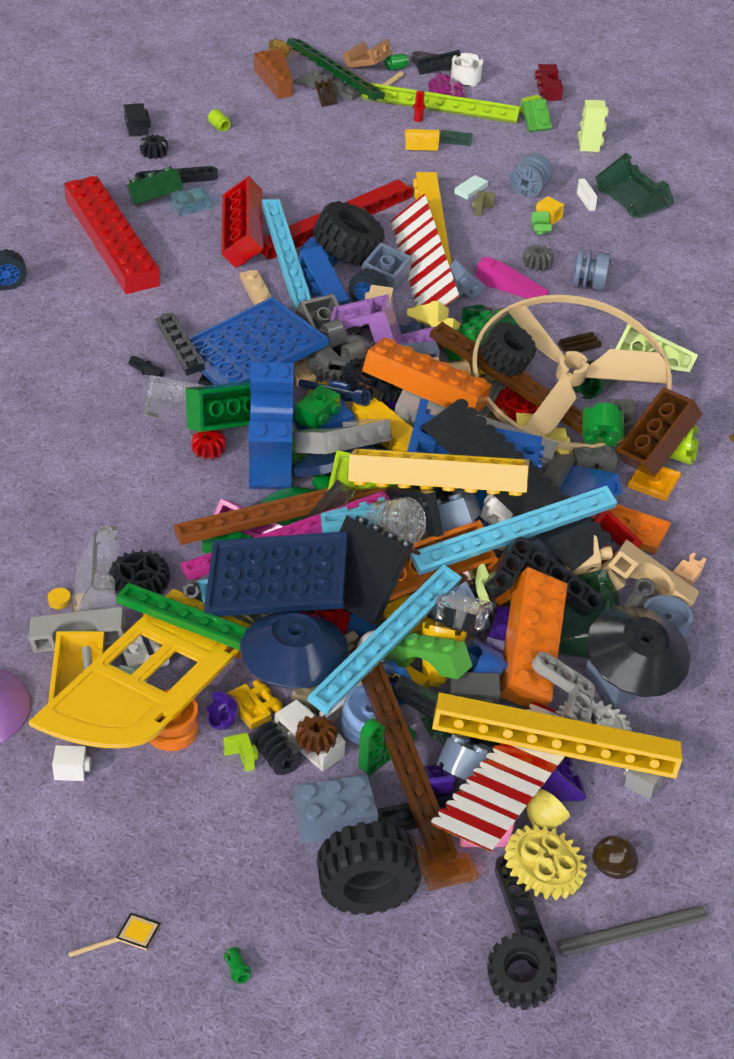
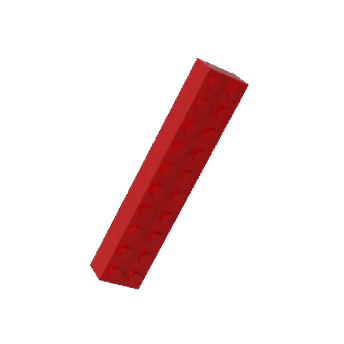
[64,176,160,294]

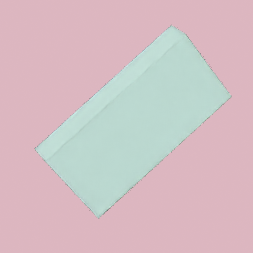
[454,175,488,200]

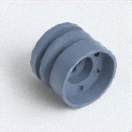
[509,153,553,198]
[572,249,610,291]

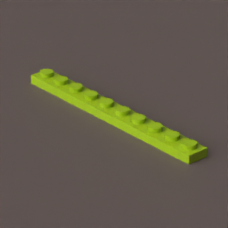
[362,83,520,124]

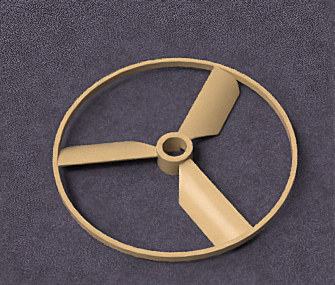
[472,295,672,451]

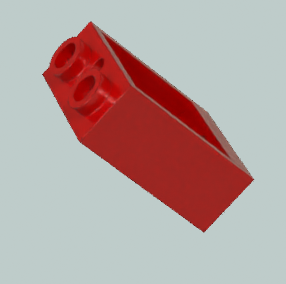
[590,510,643,565]

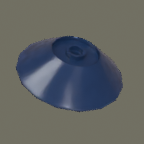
[240,611,349,689]

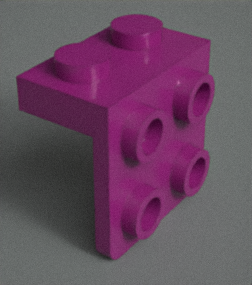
[428,72,466,98]

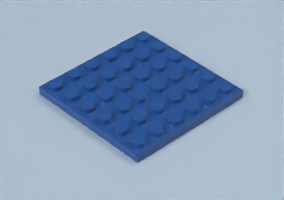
[189,296,330,385]

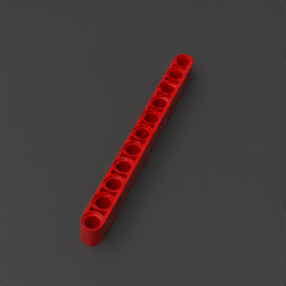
[261,180,413,260]

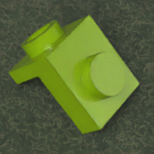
[223,733,258,772]

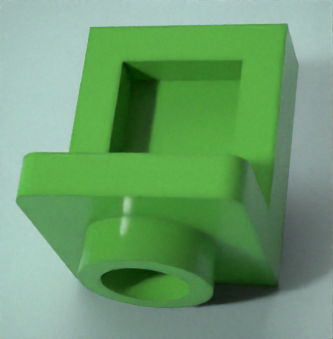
[531,211,552,234]

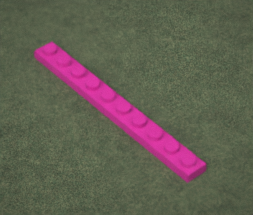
[180,491,393,580]

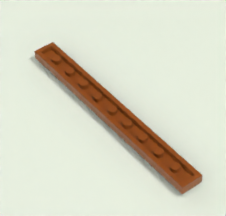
[173,488,387,545]

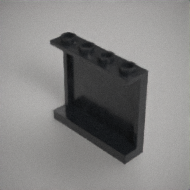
[339,515,421,627]

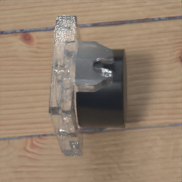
[435,591,493,632]

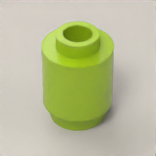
[208,109,231,132]

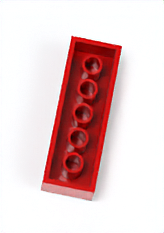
[221,176,263,268]

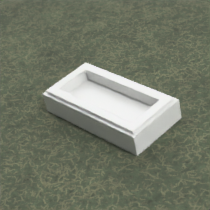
[577,178,597,211]

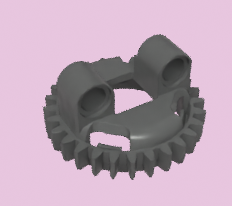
[307,319,374,382]

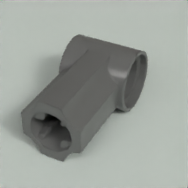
[624,578,657,607]

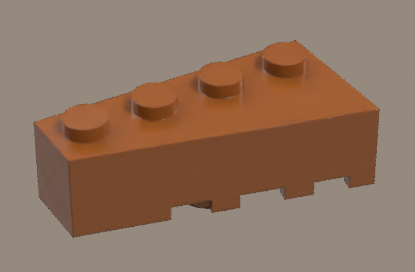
[254,48,293,99]

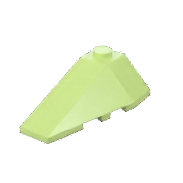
[616,324,698,372]

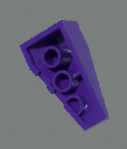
[540,756,587,801]

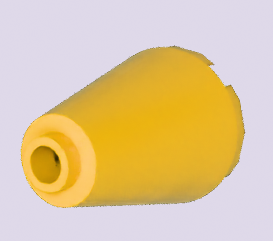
[421,621,468,687]

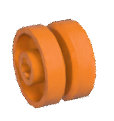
[149,689,199,751]

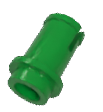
[223,947,251,984]

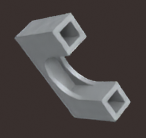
[293,419,392,454]

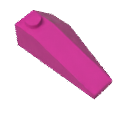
[476,256,549,299]

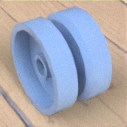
[339,684,376,745]

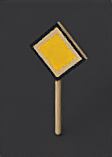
[68,913,161,957]

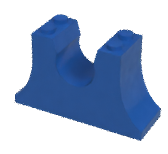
[248,362,294,490]

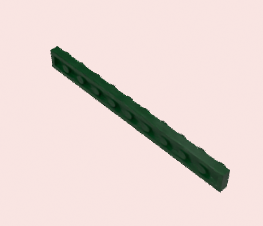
[287,38,386,101]

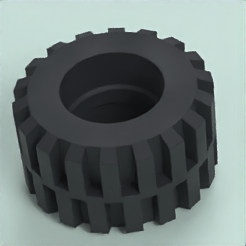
[481,322,537,376]
[487,932,557,1010]

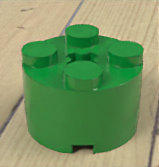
[582,403,624,446]

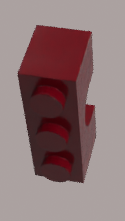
[535,64,563,101]

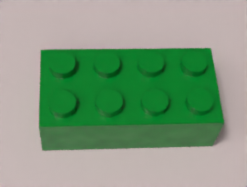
[445,307,519,361]
[185,381,251,432]

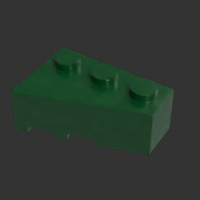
[126,166,183,205]

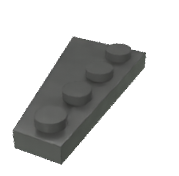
[295,68,362,101]

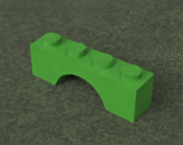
[384,633,472,679]

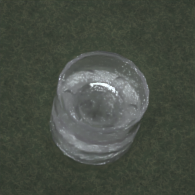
[366,497,426,544]

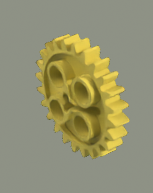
[504,824,587,900]

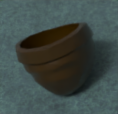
[592,835,638,879]

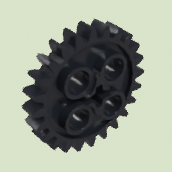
[342,358,403,402]

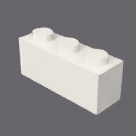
[275,699,345,771]

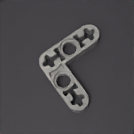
[532,651,595,722]

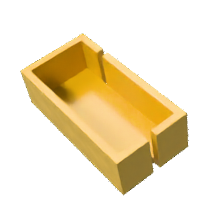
[48,631,106,703]

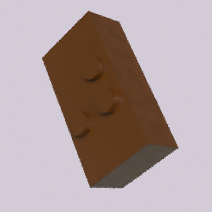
[615,387,702,478]

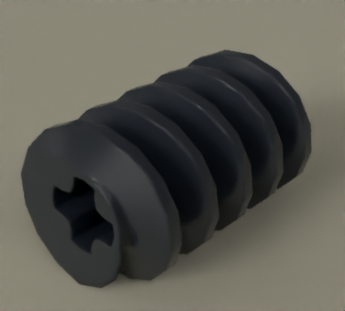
[253,721,302,775]

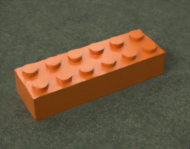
[362,338,492,412]
[388,520,497,603]
[499,567,567,710]

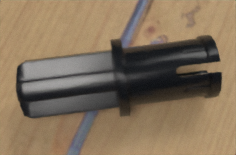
[128,356,165,381]

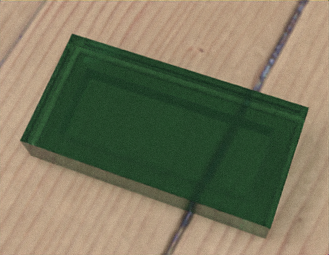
[439,130,473,147]

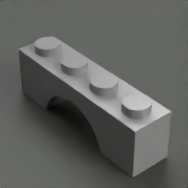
[28,607,127,653]

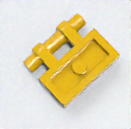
[227,680,283,730]

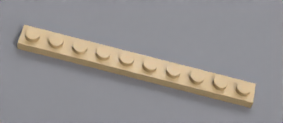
[240,270,317,387]

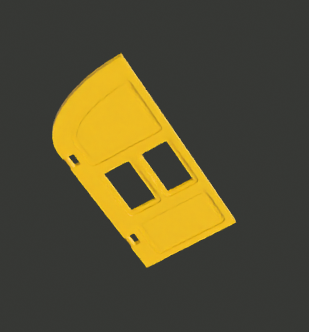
[29,589,251,748]

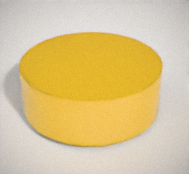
[47,588,71,609]

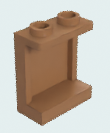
[343,39,393,68]

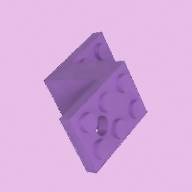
[330,294,439,346]

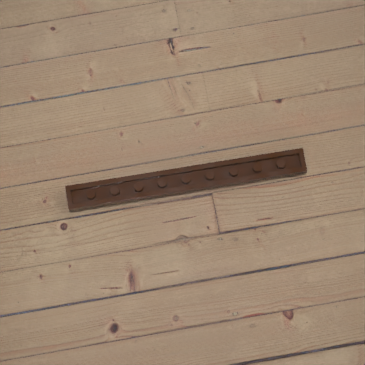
[429,322,582,435]
[352,650,458,863]

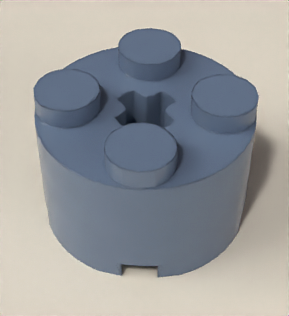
[437,734,493,780]

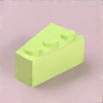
[578,100,608,152]

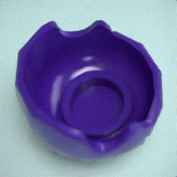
[206,690,240,730]

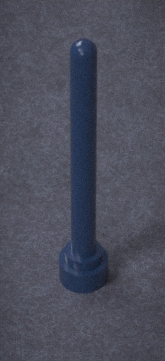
[298,379,371,406]

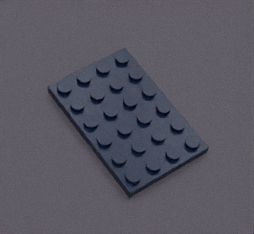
[204,531,348,616]

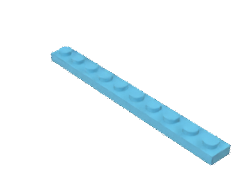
[262,199,311,313]
[410,485,617,575]
[307,564,462,715]

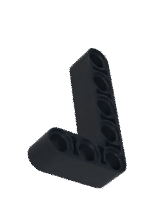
[484,537,603,616]

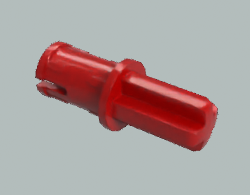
[413,90,426,122]

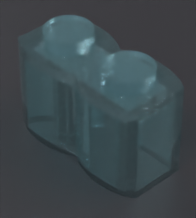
[171,187,211,216]

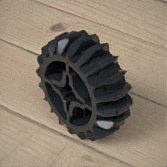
[109,549,170,594]

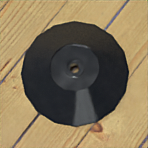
[586,605,691,697]

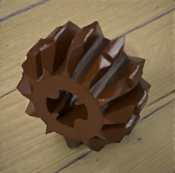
[295,714,338,755]

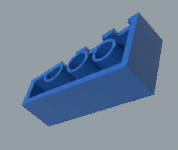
[299,246,350,306]

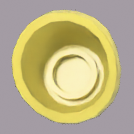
[526,789,570,830]

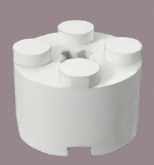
[451,53,483,87]

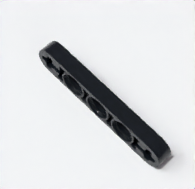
[135,166,218,183]
[494,855,551,969]

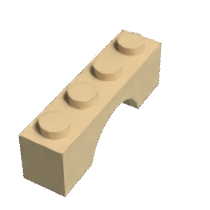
[608,540,699,607]

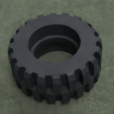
[313,201,385,266]
[317,821,422,915]

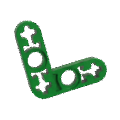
[358,718,416,775]

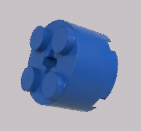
[466,640,508,679]

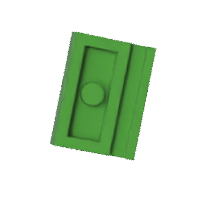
[522,99,552,132]

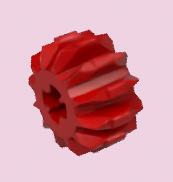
[191,430,226,460]

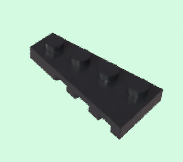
[386,486,444,537]

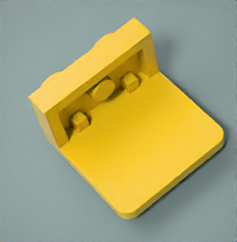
[404,129,440,151]

